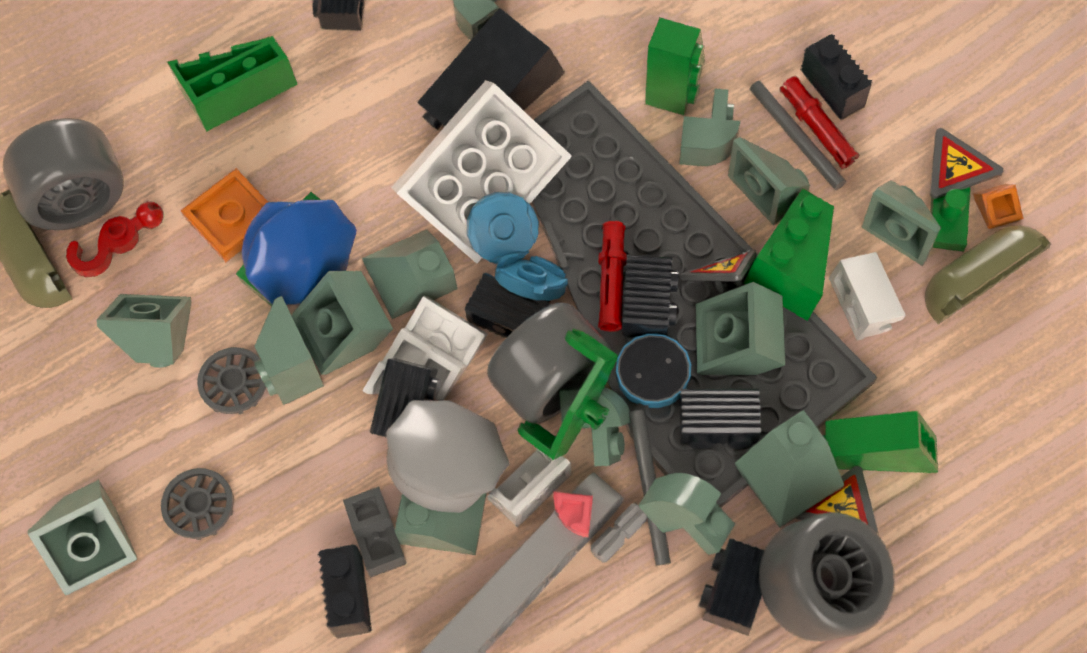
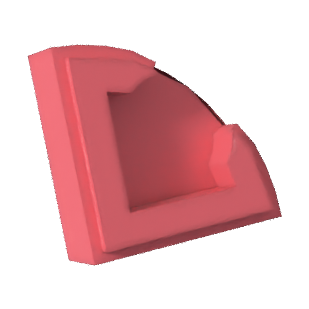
[553,492,593,538]

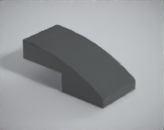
[343,487,407,578]

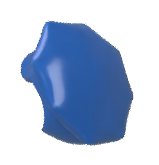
[242,199,357,305]

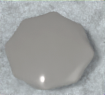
[386,400,509,513]

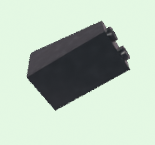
[417,8,565,130]

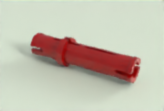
[779,76,860,169]
[598,221,627,332]

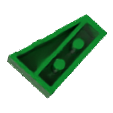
[645,17,705,116]
[167,36,298,132]
[743,188,834,321]

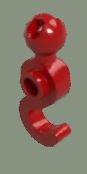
[66,201,164,277]

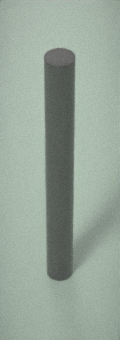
[750,81,846,190]
[629,410,671,566]

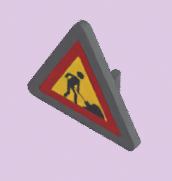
[930,128,1004,199]
[680,249,757,292]
[796,466,878,534]

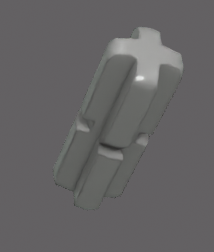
[591,503,647,562]

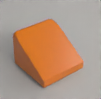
[973,184,1024,229]

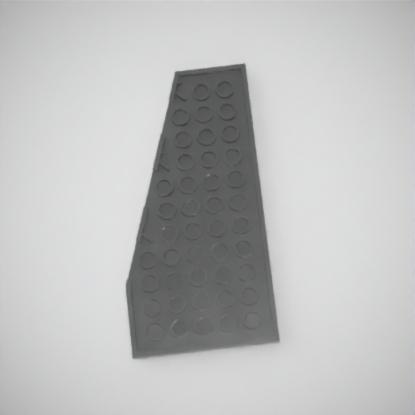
[532,80,877,508]

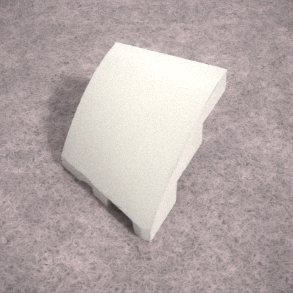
[362,296,488,401]

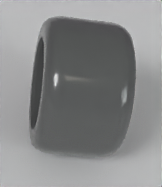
[3,118,124,230]
[487,303,610,424]
[759,512,895,641]

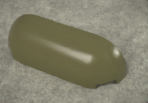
[0,190,73,308]
[925,225,1051,325]

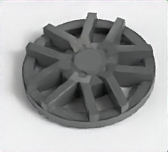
[197,347,266,415]
[161,468,234,540]

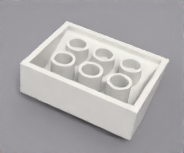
[391,81,572,263]

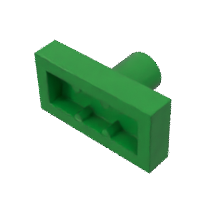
[930,187,971,252]

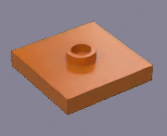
[180,168,269,262]

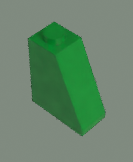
[823,411,938,473]

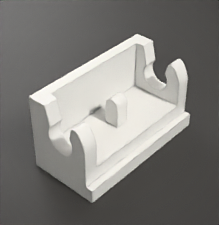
[829,252,906,341]
[487,448,571,527]

